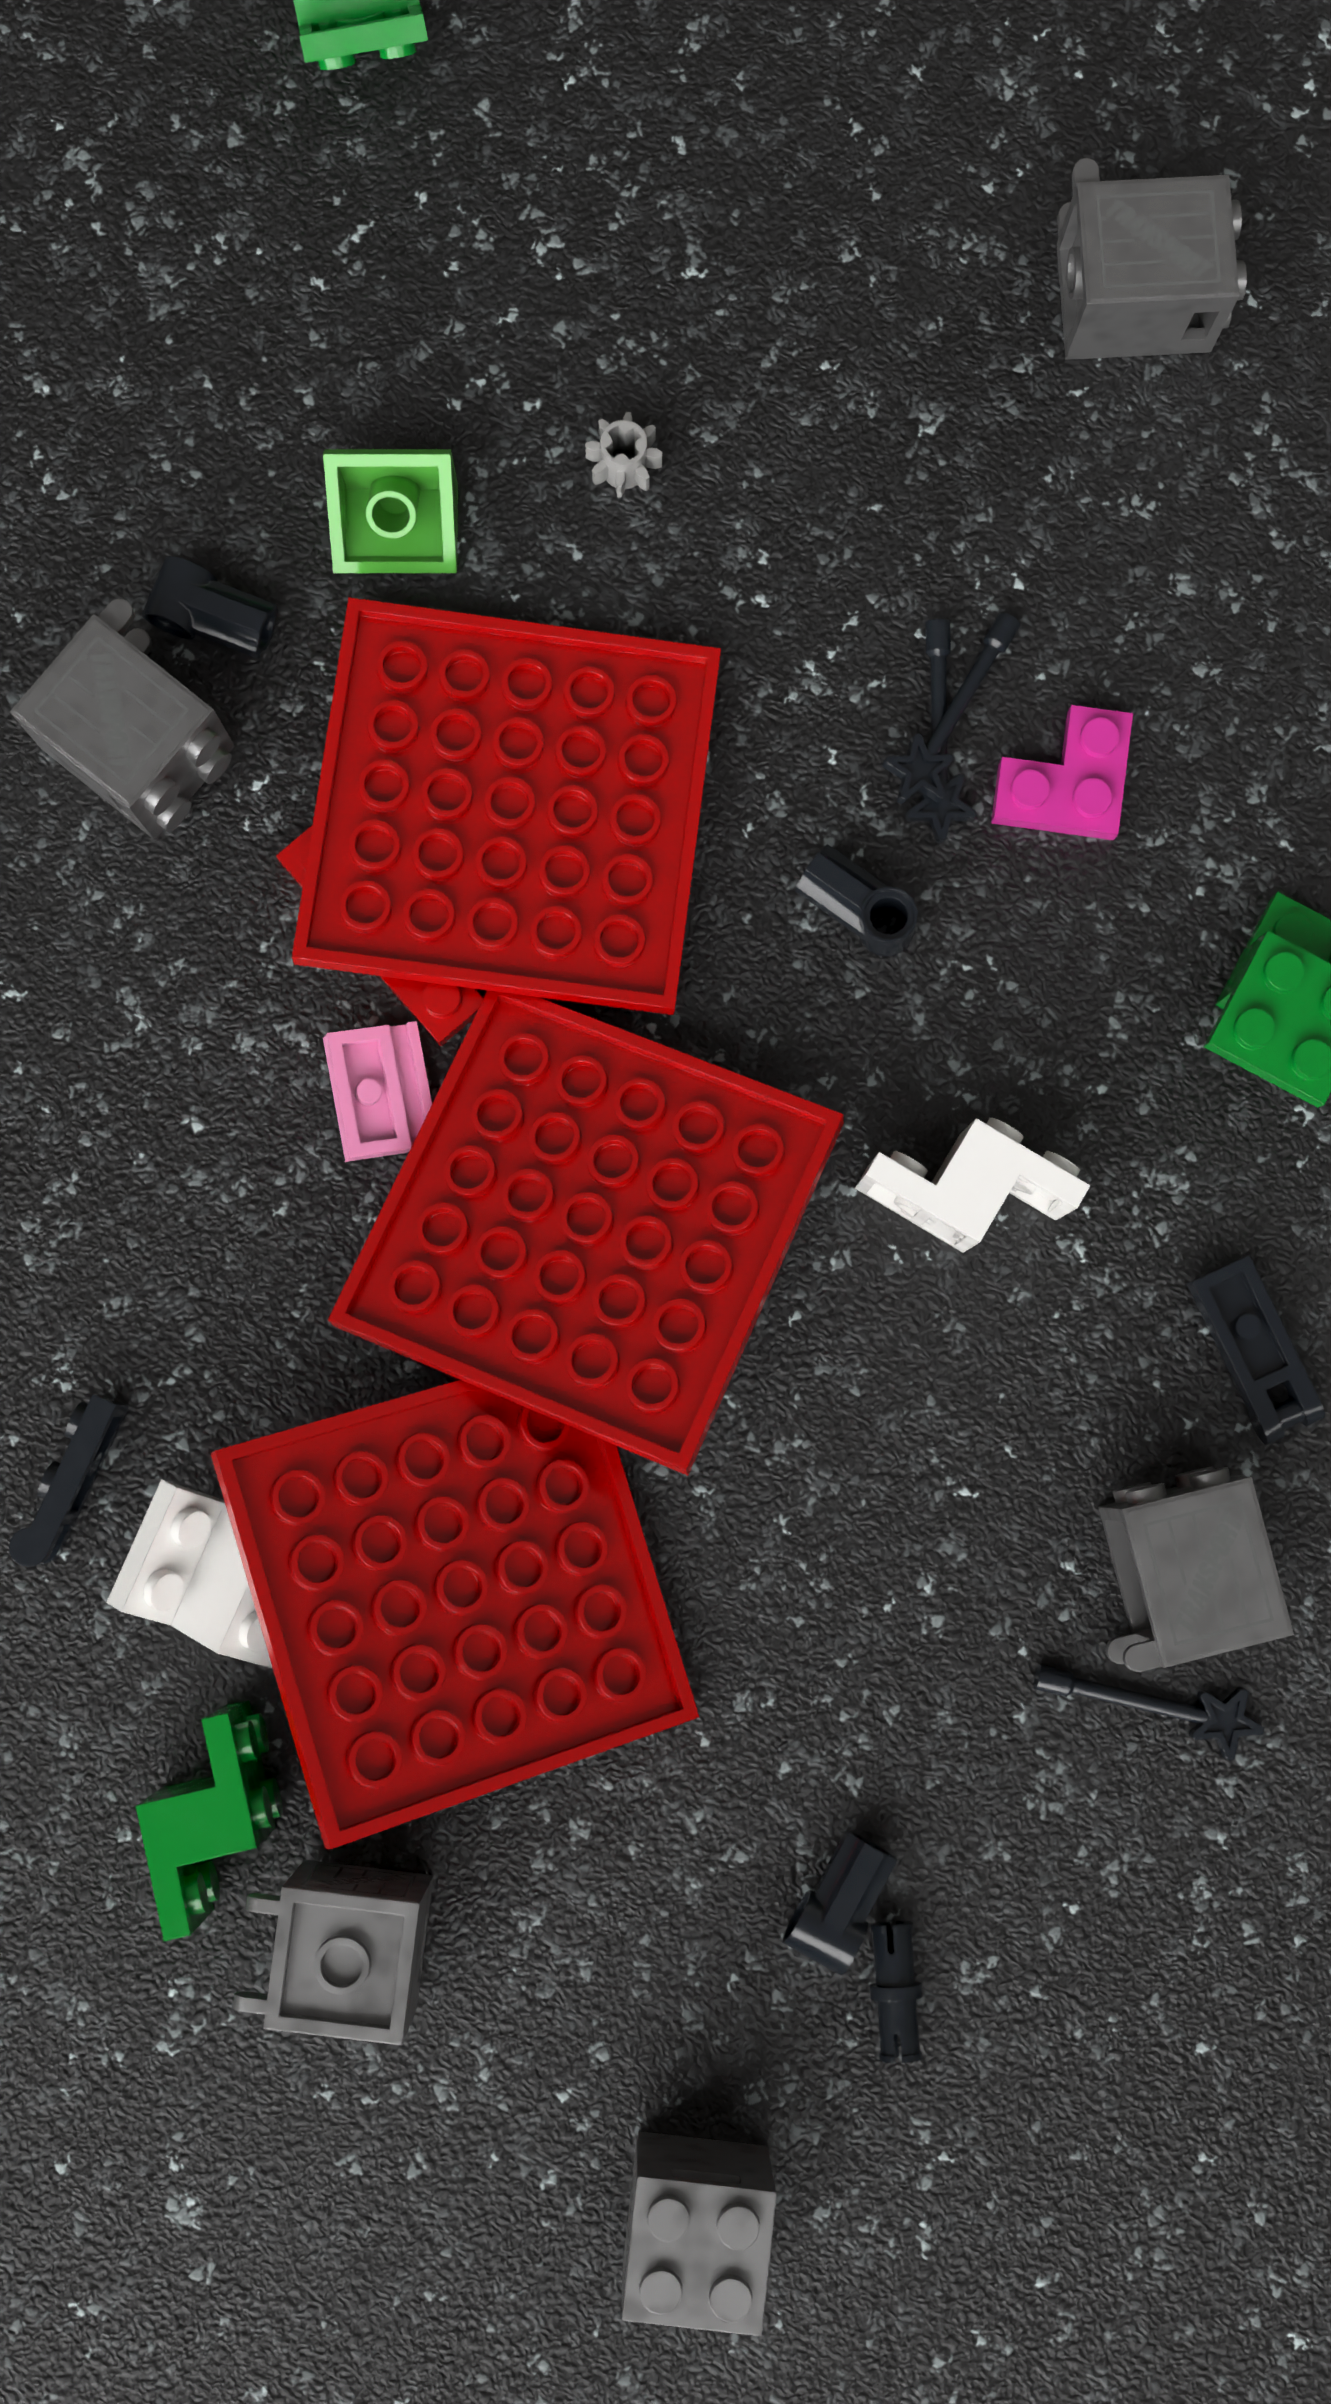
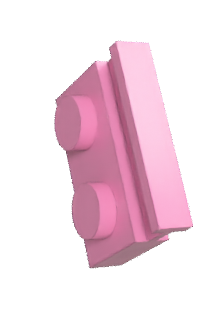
[323,1021,432,1162]

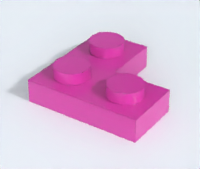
[991,705,1133,840]

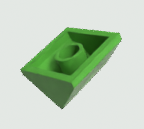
[323,449,458,573]

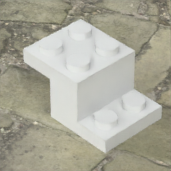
[855,1118,1090,1253]
[106,1479,272,1668]

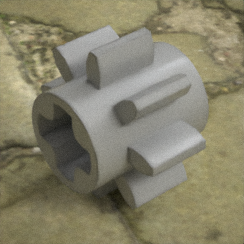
[585,412,662,498]

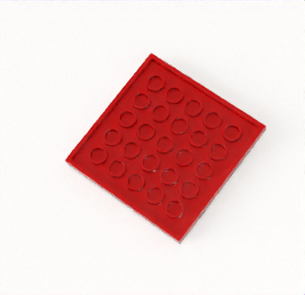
[292,597,721,1015]
[328,990,844,1476]
[211,1380,699,1849]

